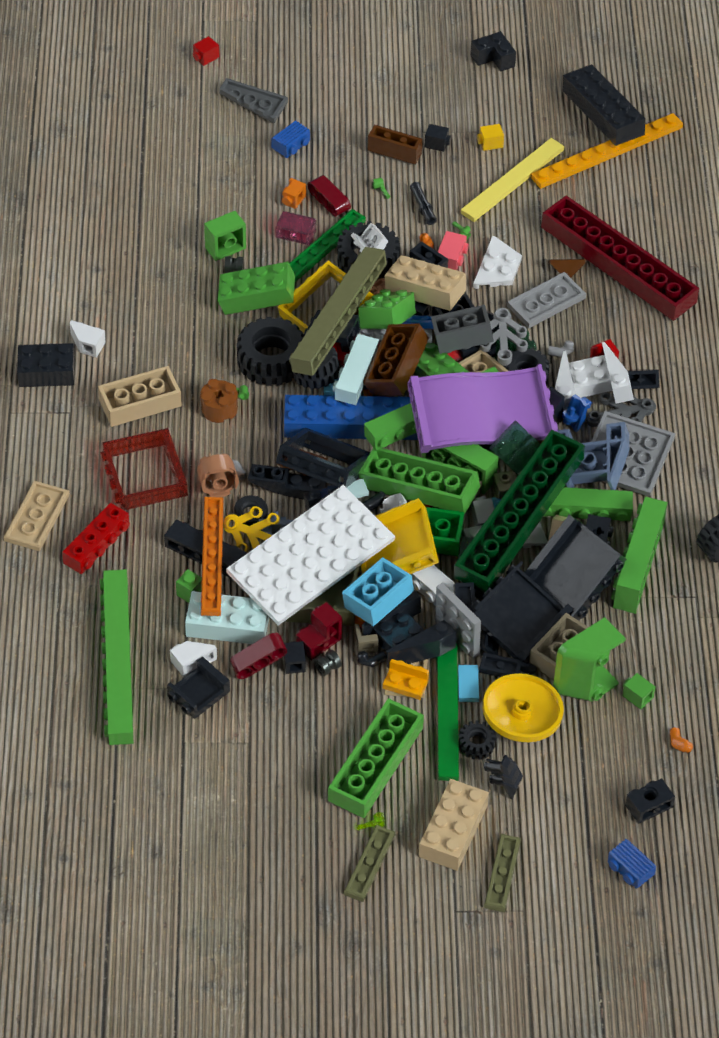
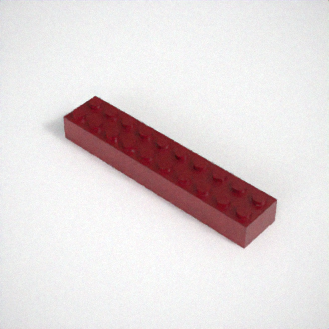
[541,195,699,321]

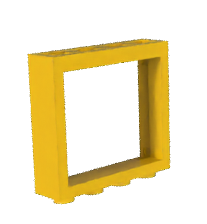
[278,260,374,333]

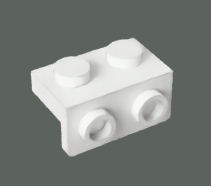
[351,223,388,252]

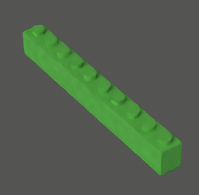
[100,569,134,745]

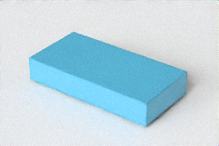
[458,665,479,702]

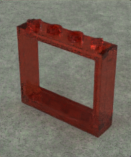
[100,428,188,511]

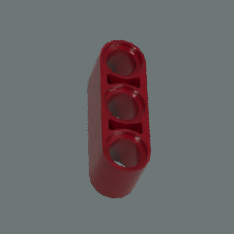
[307,175,351,217]
[230,633,287,679]

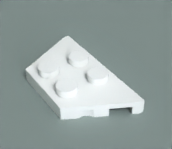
[473,236,522,289]

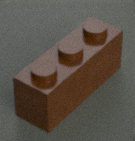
[368,124,423,165]

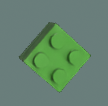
[204,211,246,261]

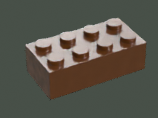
[363,324,429,396]

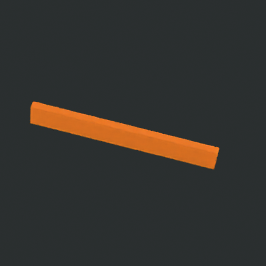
[201,497,223,616]

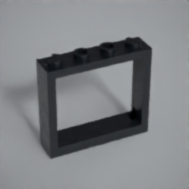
[276,428,371,488]

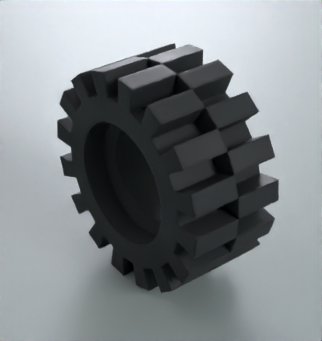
[459,720,496,760]

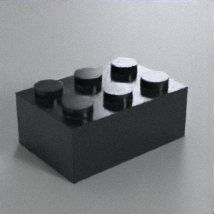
[17,343,75,387]

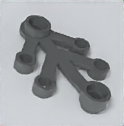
[586,392,656,427]

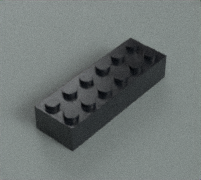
[563,64,646,146]

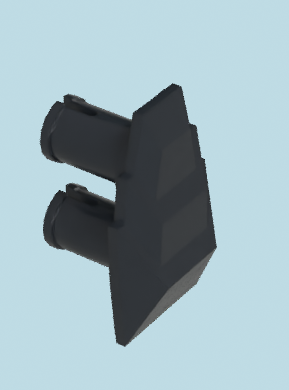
[484,755,523,800]

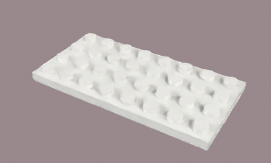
[226,485,395,626]

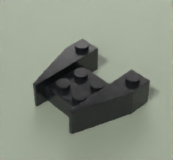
[362,590,456,668]

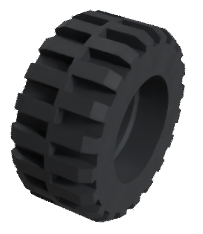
[236,317,304,386]

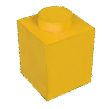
[477,124,504,151]

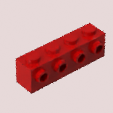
[62,502,130,575]

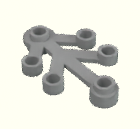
[480,308,528,366]

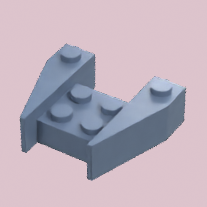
[558,422,630,490]

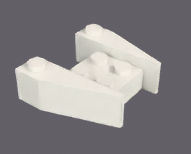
[555,342,634,411]

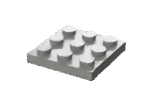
[435,582,481,659]

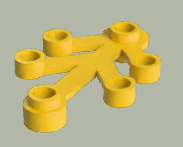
[223,506,280,552]

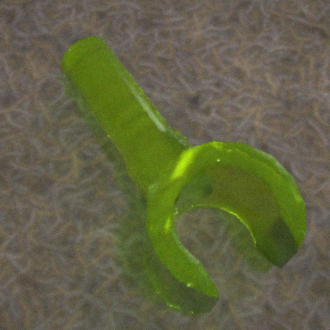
[356,812,385,830]

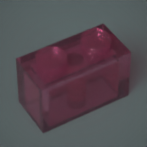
[276,211,316,246]

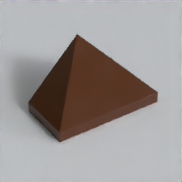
[548,259,586,278]

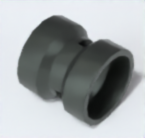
[225,256,244,273]
[314,649,342,676]

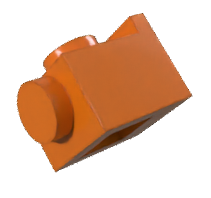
[282,178,306,209]

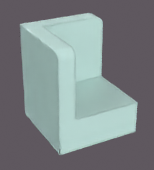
[347,479,369,498]

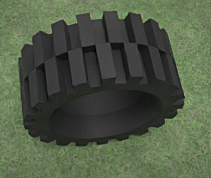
[337,221,400,281]

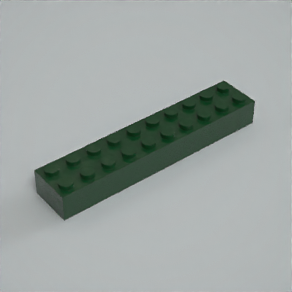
[454,429,585,593]

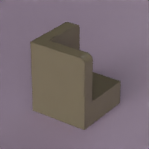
[354,624,378,653]

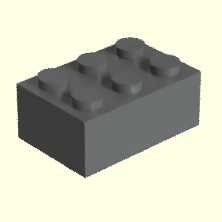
[431,305,494,354]

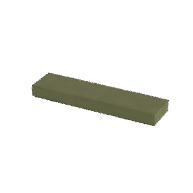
[344,825,395,902]
[484,834,521,912]

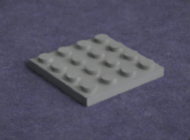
[591,411,676,497]

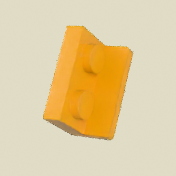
[383,659,429,700]

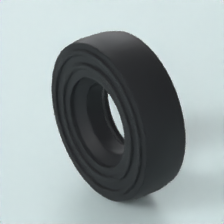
[234,495,268,526]

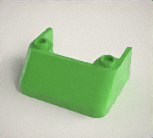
[553,617,626,701]

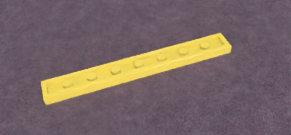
[461,138,564,222]

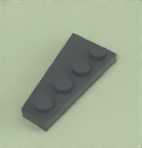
[219,78,288,123]

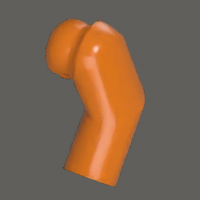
[670,727,693,753]

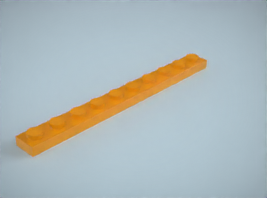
[531,113,683,189]

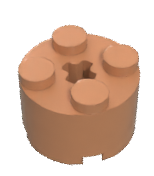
[197,454,239,497]

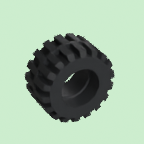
[293,347,340,389]
[503,348,550,386]
[696,514,719,563]

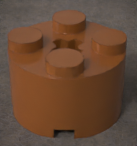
[200,379,238,423]

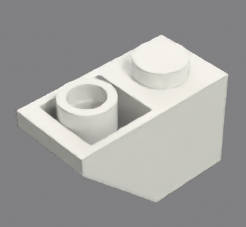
[70,320,106,358]

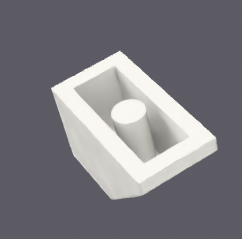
[170,641,217,678]

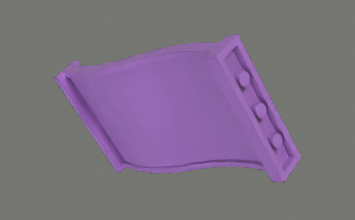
[407,364,558,453]

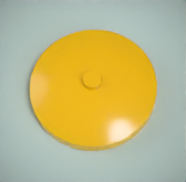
[483,673,564,742]

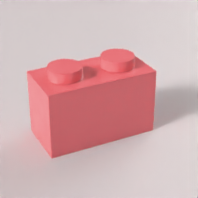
[438,231,469,270]

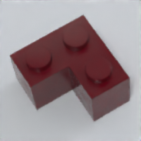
[296,602,342,661]

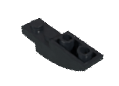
[247,464,327,500]

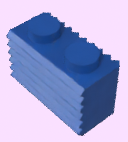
[271,120,310,158]
[608,839,656,889]

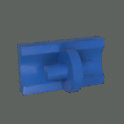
[562,394,592,432]

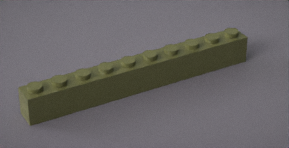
[289,247,387,376]

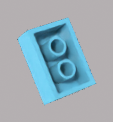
[342,557,414,626]

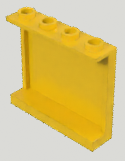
[359,498,439,577]

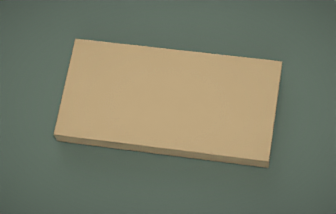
[4,481,70,552]

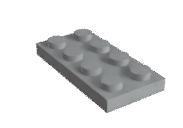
[507,272,586,328]

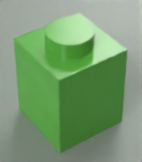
[176,569,202,603]
[622,673,656,710]

